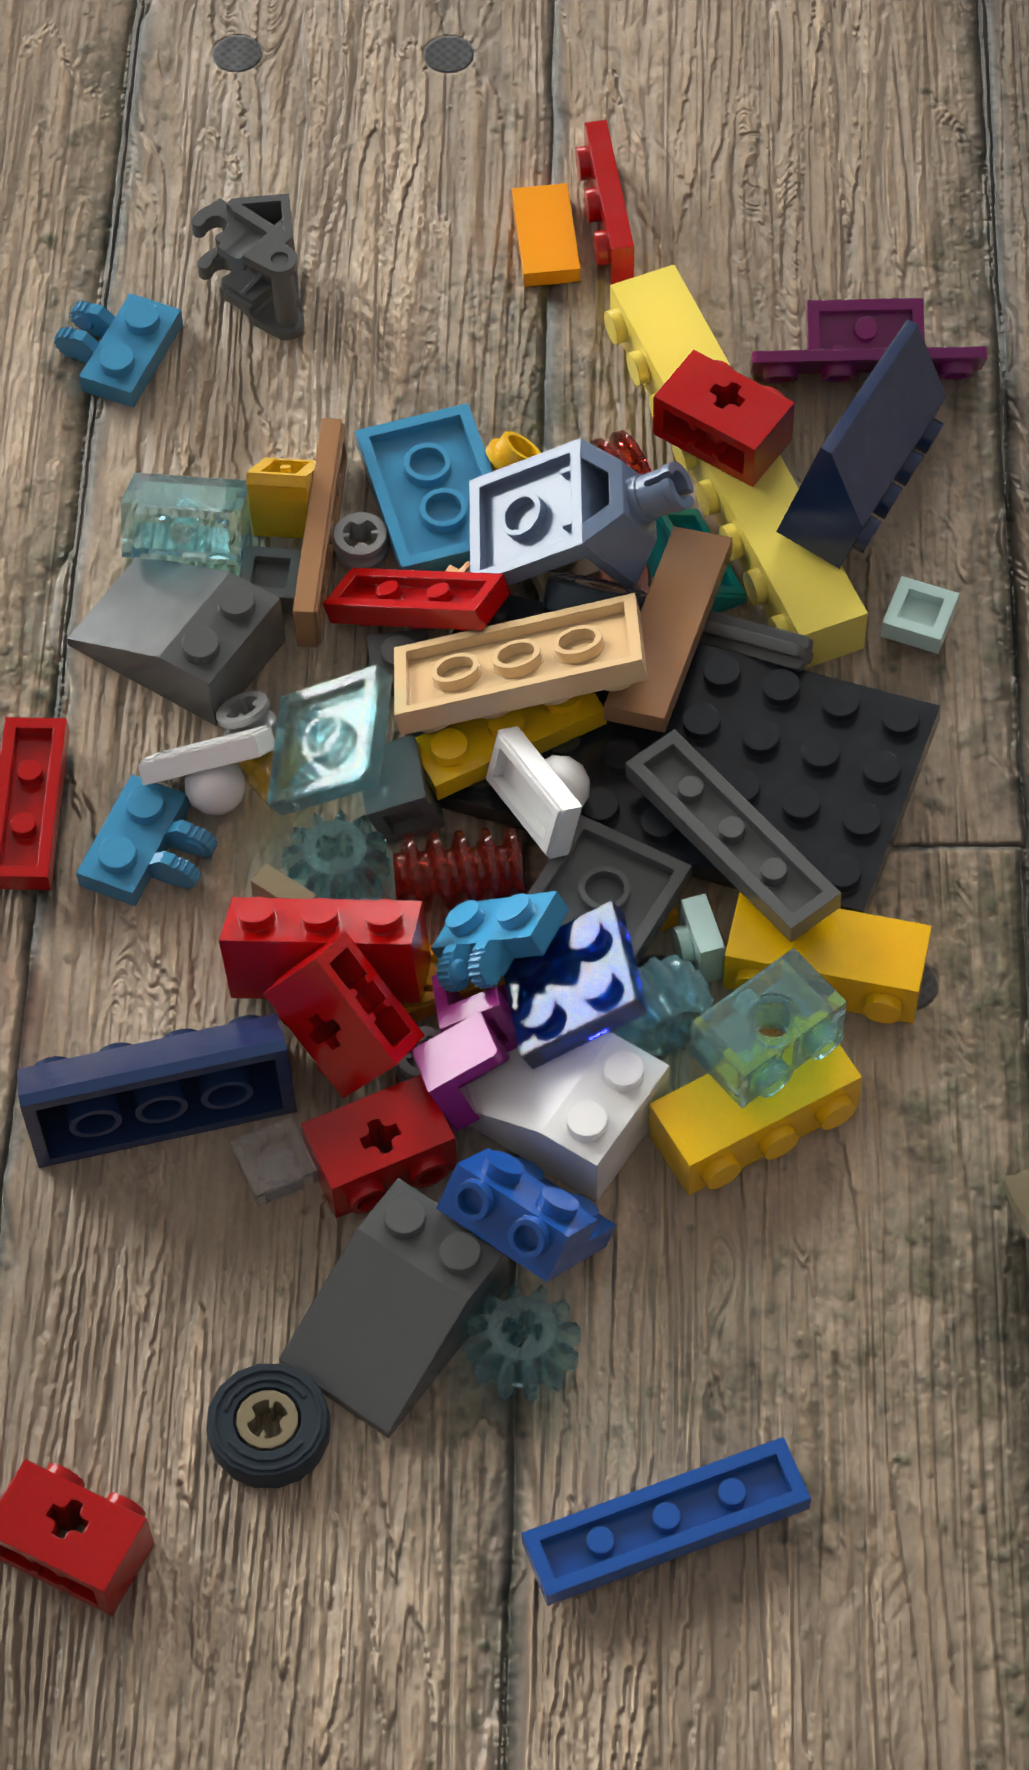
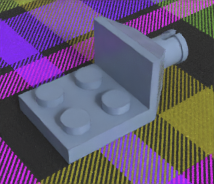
[469,438,694,589]

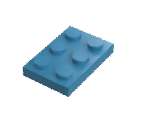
[355,403,493,571]

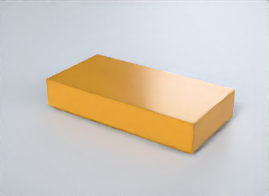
[512,183,580,287]

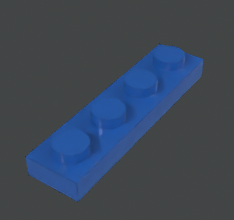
[521,1437,811,1606]

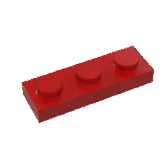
[575,120,634,285]
[323,568,510,632]
[0,717,70,890]

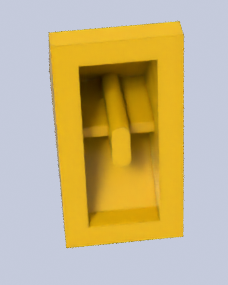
[246,457,315,539]

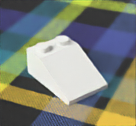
[466,1007,670,1202]

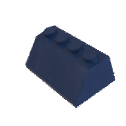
[776,319,946,569]
[17,1014,297,1168]

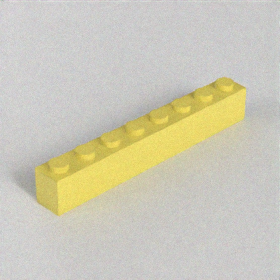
[604,265,868,669]

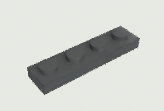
[625,729,841,942]

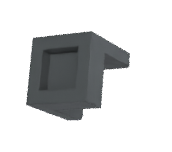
[356,735,445,845]

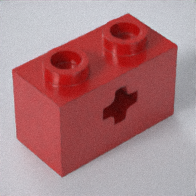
[653,349,795,487]
[263,931,425,1098]
[300,1074,457,1218]
[0,1459,155,1616]

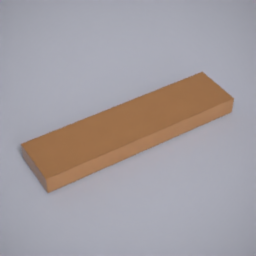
[293,418,348,648]
[604,526,733,733]

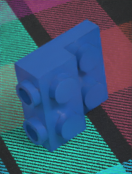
[436,1148,617,1282]

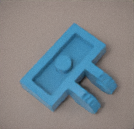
[53,293,183,408]
[76,774,218,906]
[430,891,570,992]

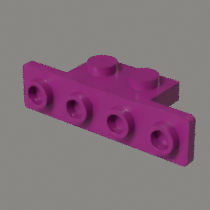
[750,298,987,383]

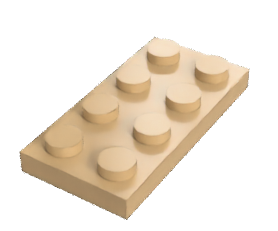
[394,593,648,736]

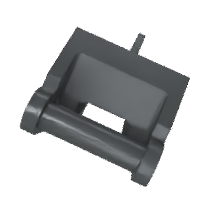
[191,193,305,340]

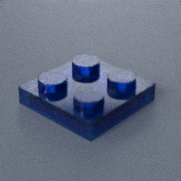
[504,900,648,1069]

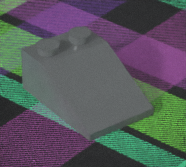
[67,555,286,726]
[279,1178,510,1438]

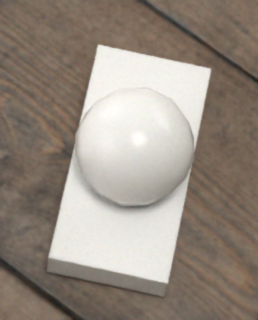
[137,725,277,815]
[486,726,590,859]

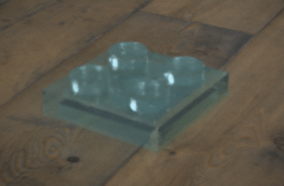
[267,665,393,816]

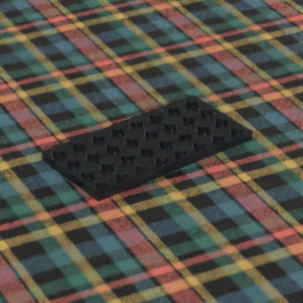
[405,594,940,913]

